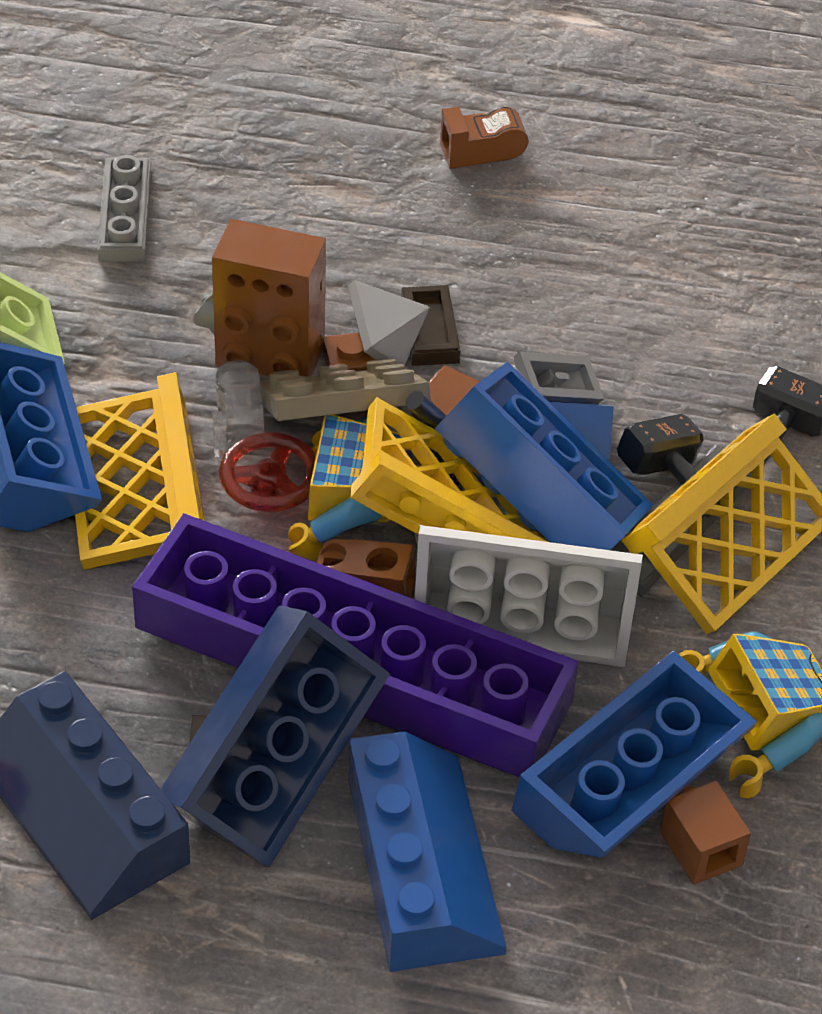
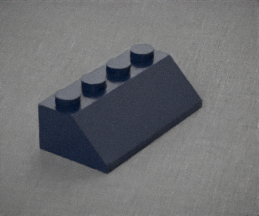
[161,606,390,867]
[0,670,191,920]

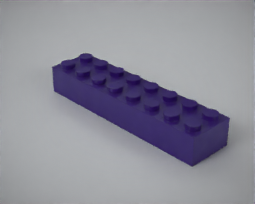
[132,513,579,778]

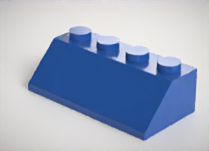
[0,342,102,532]
[435,361,653,550]
[511,650,757,858]
[348,731,507,972]

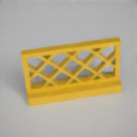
[75,372,205,570]
[350,397,547,542]
[621,413,822,635]

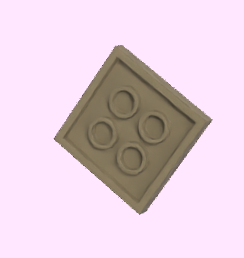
[258,359,431,421]

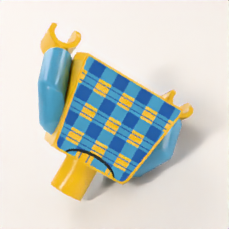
[288,415,421,561]
[679,631,822,799]

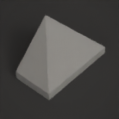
[348,280,430,365]
[513,351,604,404]

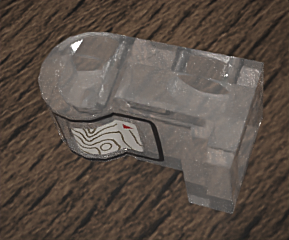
[212,361,265,457]

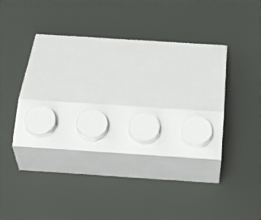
[415,525,643,667]

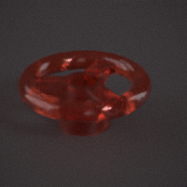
[219,432,316,512]

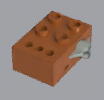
[193,218,326,377]

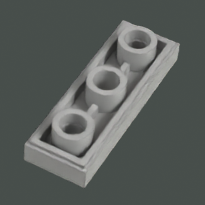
[97,155,151,262]

